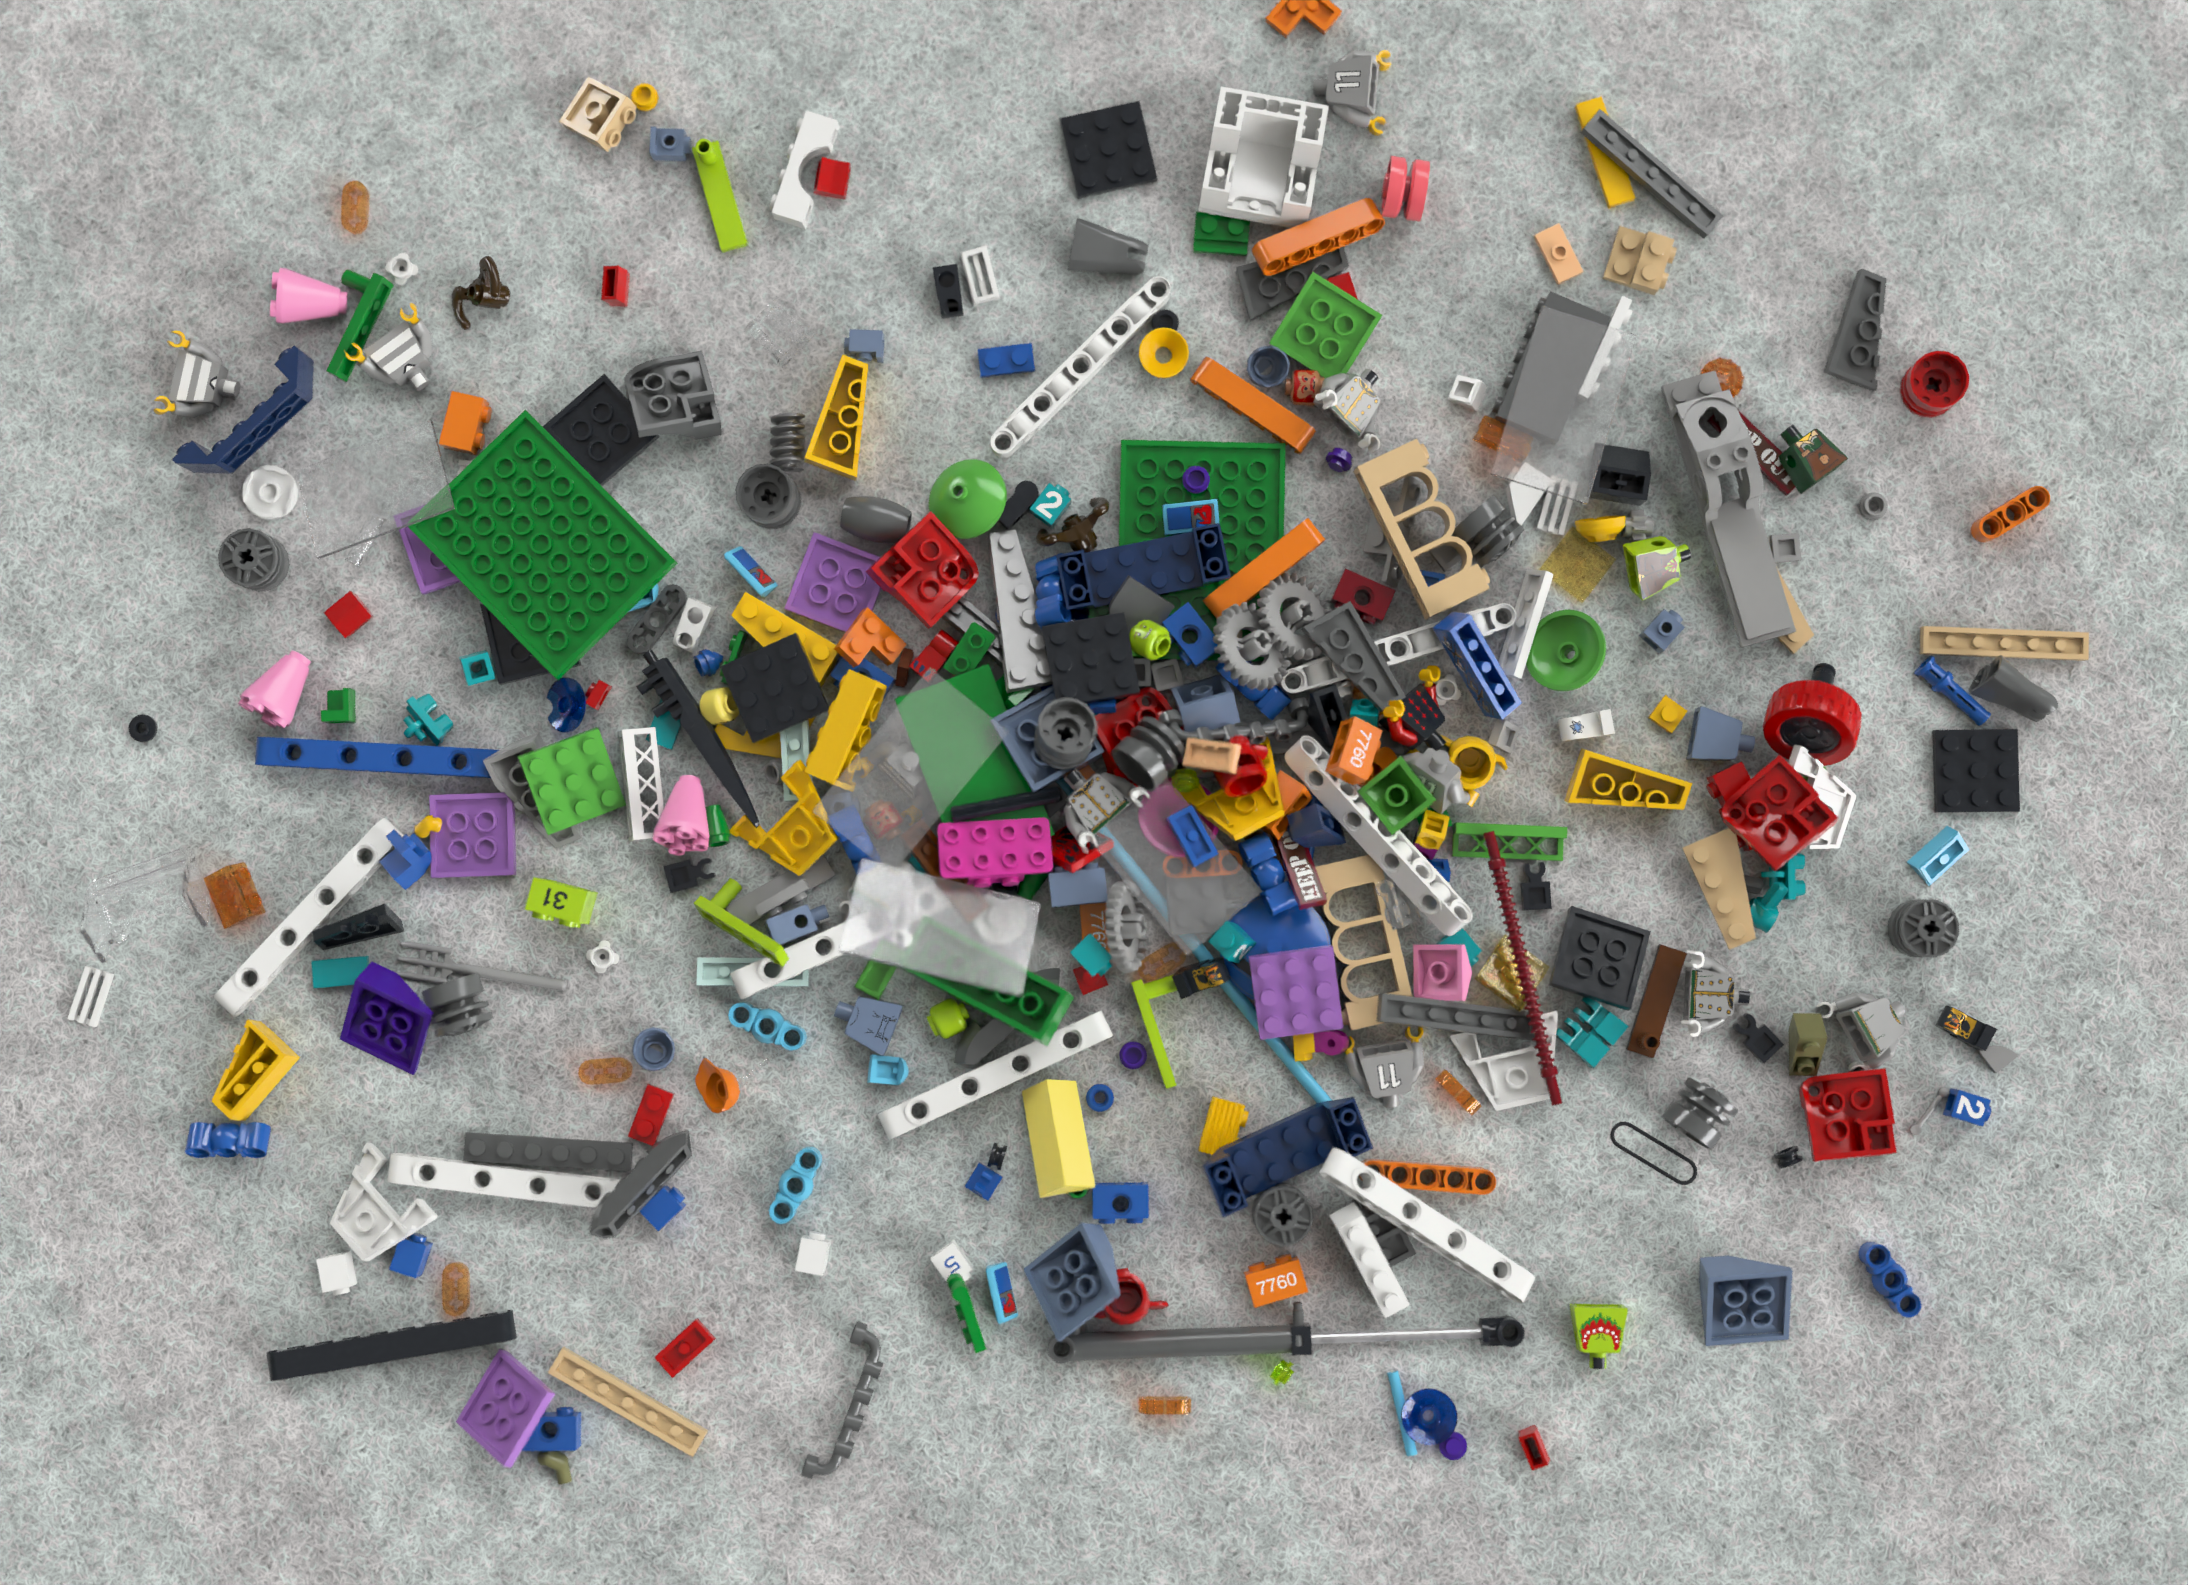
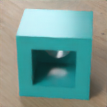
[459,650,496,686]
[1350,699,1380,728]

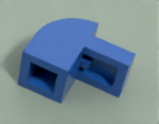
[379,829,432,890]

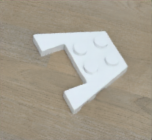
[1788,745,1856,849]
[1450,1010,1558,1111]
[330,1142,438,1262]

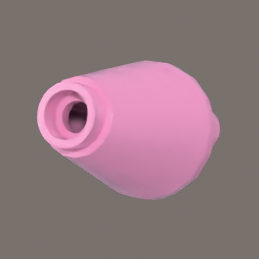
[270,268,348,324]
[238,650,311,728]
[653,775,709,856]

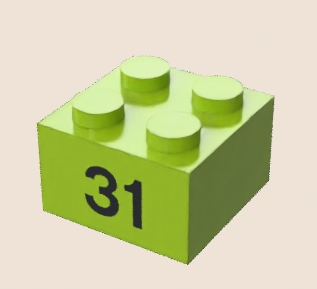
[525,877,598,928]

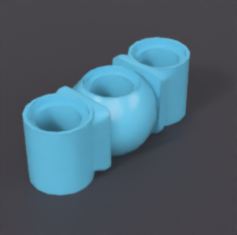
[728,1002,807,1051]
[769,1147,822,1224]

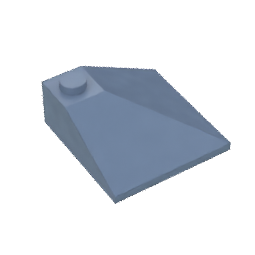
[990,686,1104,792]
[1024,1222,1120,1341]
[1699,1255,1793,1346]

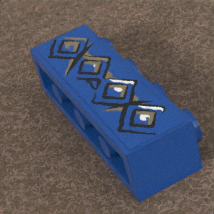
[1432,612,1522,720]

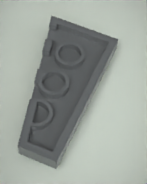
[1236,247,1349,321]
[1824,269,1887,391]
[1301,601,1406,712]

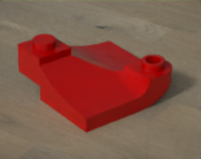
[865,511,979,629]
[1095,687,1184,787]
[1721,754,1839,872]
[1799,1068,1897,1162]

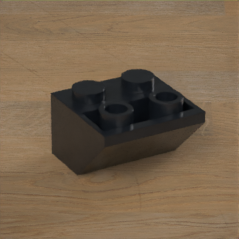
[1586,443,1651,506]

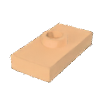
[1534,223,1583,285]
[1182,738,1241,774]

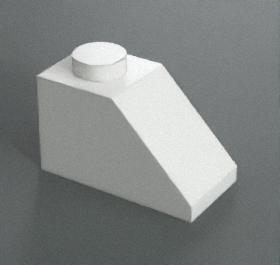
[1505,462,1552,528]

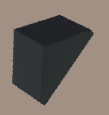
[1308,685,1348,746]

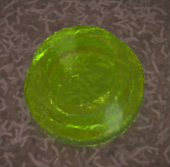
[1171,769,1199,793]
[1269,1359,1295,1386]

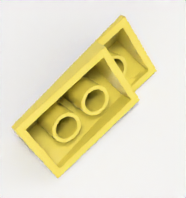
[1022,1079,1095,1198]

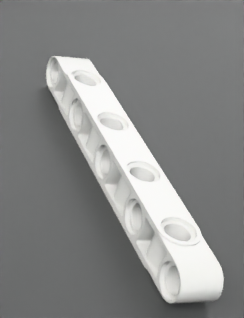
[990,276,1171,458]
[1279,603,1516,696]
[1285,735,1472,936]
[214,818,404,1018]
[730,883,952,999]
[877,1010,1113,1140]
[1319,1148,1535,1304]
[387,1153,621,1208]

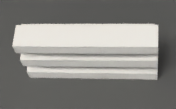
[960,246,1000,306]
[1536,476,1578,536]
[67,966,114,1027]

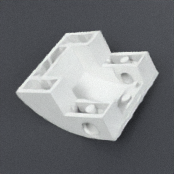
[1198,86,1329,228]

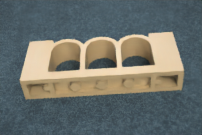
[1353,439,1490,620]
[1315,855,1412,1030]

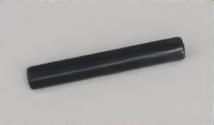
[950,787,1060,822]

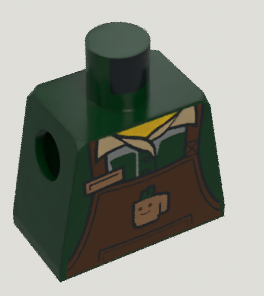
[1779,425,1848,494]

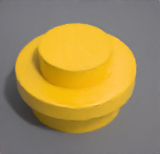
[631,83,659,111]

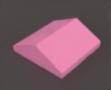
[1413,944,1472,1001]

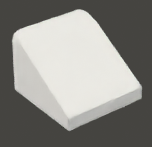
[1447,375,1487,412]

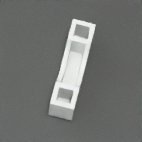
[769,110,839,229]
[1329,1202,1410,1318]

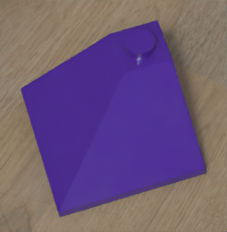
[340,961,433,1075]

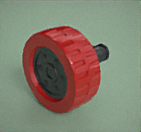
[1763,663,1862,766]

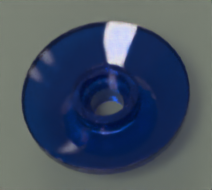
[547,677,586,733]
[1401,1388,1458,1446]

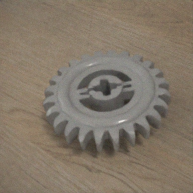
[1257,573,1334,660]
[1213,602,1291,691]
[1105,881,1147,973]

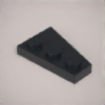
[312,903,404,950]

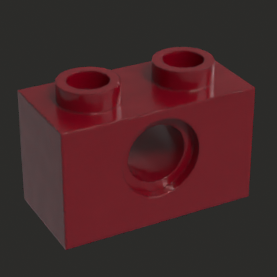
[1330,568,1396,625]

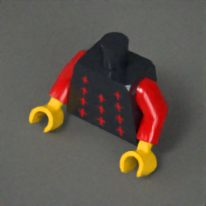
[1378,665,1446,751]

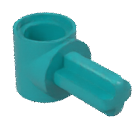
[1749,881,1788,933]

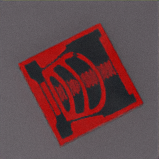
[1051,825,1113,873]

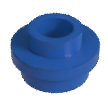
[1086,1084,1114,1112]

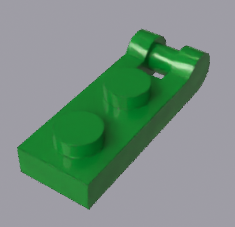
[946,1273,987,1353]

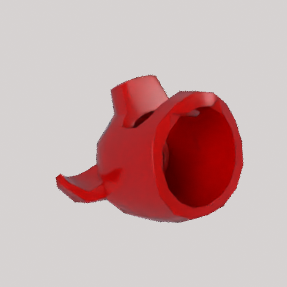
[1201,735,1268,797]
[1093,1268,1169,1325]

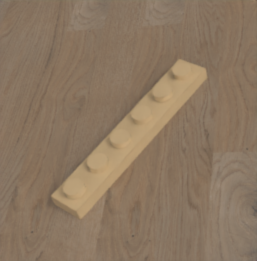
[1920,626,2089,661]
[548,1347,709,1457]

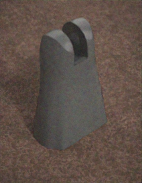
[1068,218,1149,275]
[1968,655,2058,722]

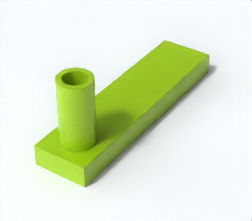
[692,139,748,253]
[694,878,789,967]
[1131,974,1177,1089]

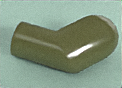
[537,1451,572,1484]

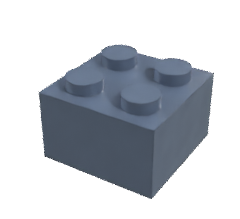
[1171,674,1240,732]
[1048,863,1108,908]

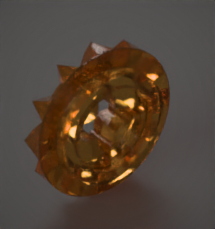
[1700,357,1745,398]

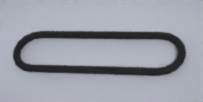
[1610,1122,1697,1185]

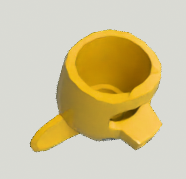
[1440,735,1508,790]

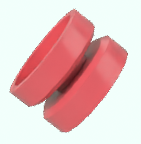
[1381,156,1430,222]

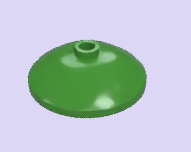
[929,459,1007,539]
[1526,610,1606,691]

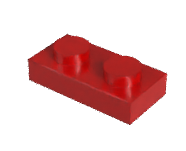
[628,1084,675,1146]
[654,1318,716,1378]

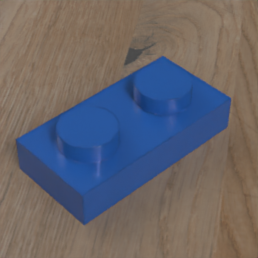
[978,343,1035,378]
[1166,805,1219,868]

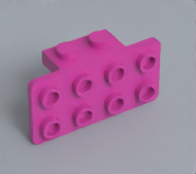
[937,818,1053,888]

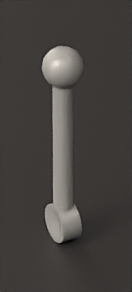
[1909,1087,1950,1135]

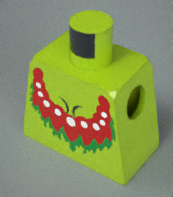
[1570,1303,1628,1369]

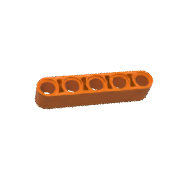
[1252,198,1385,276]
[1190,357,1316,455]
[1203,518,1326,619]
[1358,1158,1496,1195]

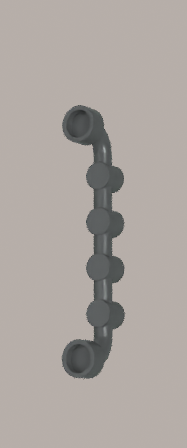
[1159,697,1309,744]
[801,1321,883,1479]

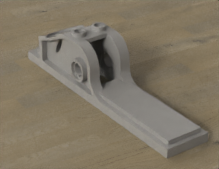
[1661,370,1796,648]

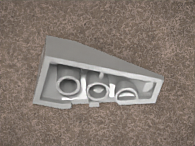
[483,732,582,849]

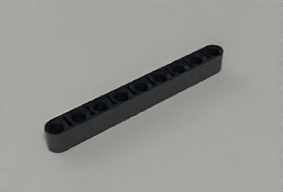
[266,1310,517,1381]

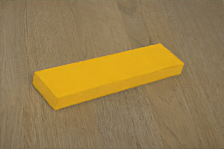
[1574,96,1635,208]

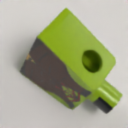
[1623,536,1691,601]

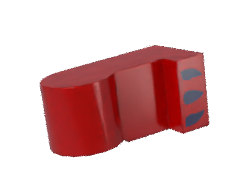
[909,629,959,684]

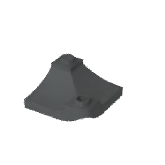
[624,350,722,440]

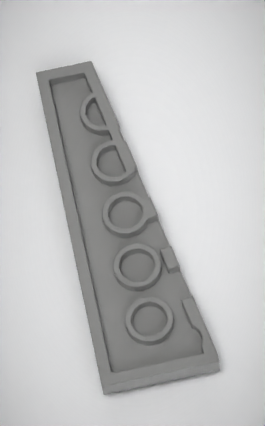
[987,529,1052,693]

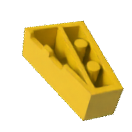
[211,1019,300,1121]

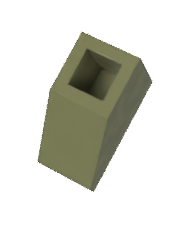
[1788,1013,1827,1076]

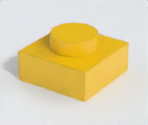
[1648,695,1688,734]

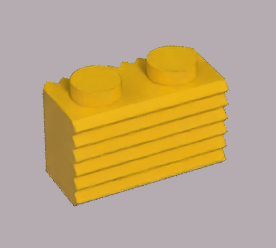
[1198,1096,1249,1155]

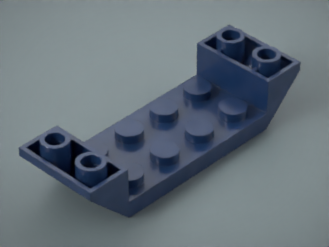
[172,345,314,474]
[1056,523,1231,610]
[1202,1097,1373,1218]

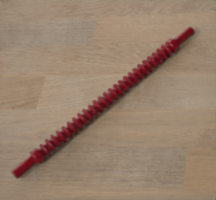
[1483,831,1563,1106]

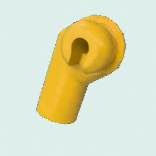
[414,815,442,838]

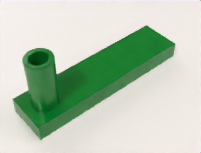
[326,269,394,382]

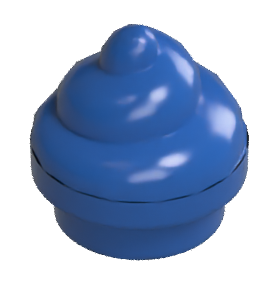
[693,649,723,677]

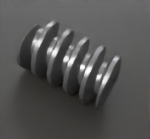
[769,412,805,472]

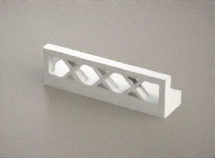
[618,727,664,842]

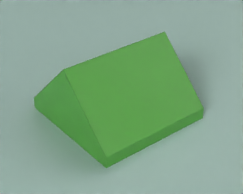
[1358,756,1436,835]

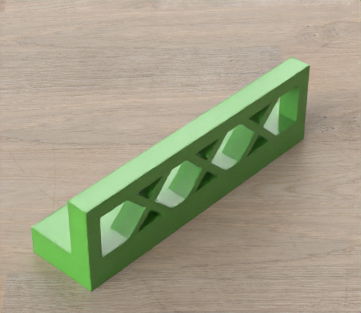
[1452,822,1567,861]

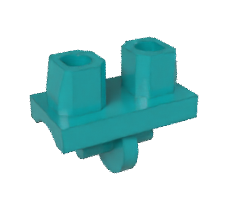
[403,693,454,746]
[1761,853,1806,900]

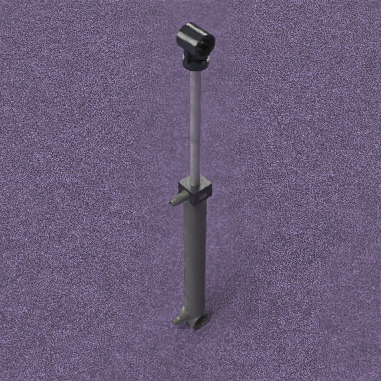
[1048,1302,1525,1364]

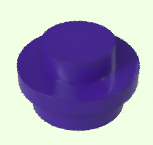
[1326,448,1353,472]
[1182,466,1210,494]
[1119,1041,1147,1069]
[1439,1431,1467,1460]

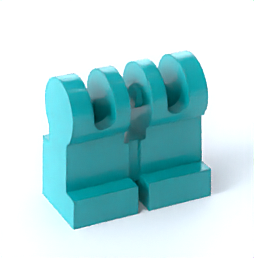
[1556,997,1629,1068]

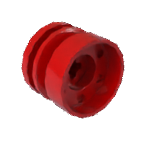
[1900,351,1969,418]

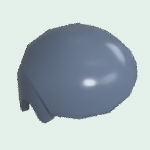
[1246,346,1290,388]
[632,1027,675,1071]

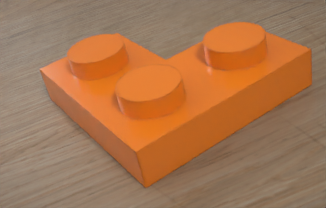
[1265,0,1342,38]
[834,607,906,667]

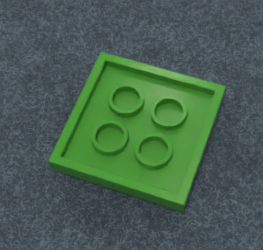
[1269,272,1383,378]
[517,727,626,835]

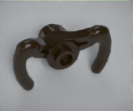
[452,256,510,330]
[1036,497,1110,553]

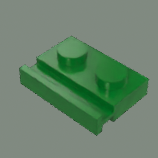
[1193,211,1250,256]

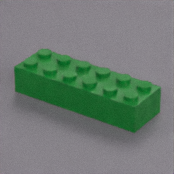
[897,916,1074,1046]

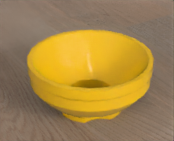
[1139,328,1189,378]
[1574,515,1626,542]

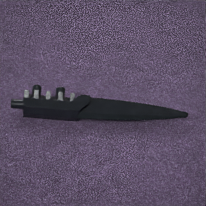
[636,650,759,828]

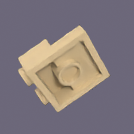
[559,77,637,152]
[1602,226,1677,295]

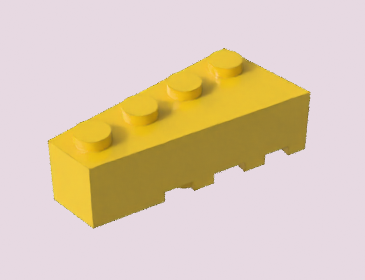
[804,355,868,481]
[731,592,841,688]
[804,669,887,792]
[1564,748,1692,810]

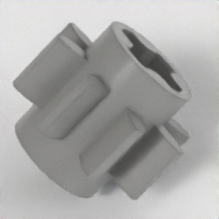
[1621,510,1653,543]

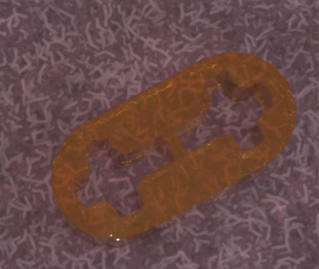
[341,181,370,234]
[1138,942,1187,981]
[578,1057,633,1085]
[1435,1069,1482,1116]
[442,1262,470,1316]
[1138,1396,1191,1415]

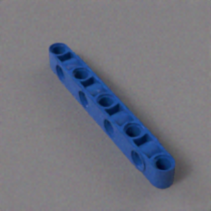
[255,737,499,778]

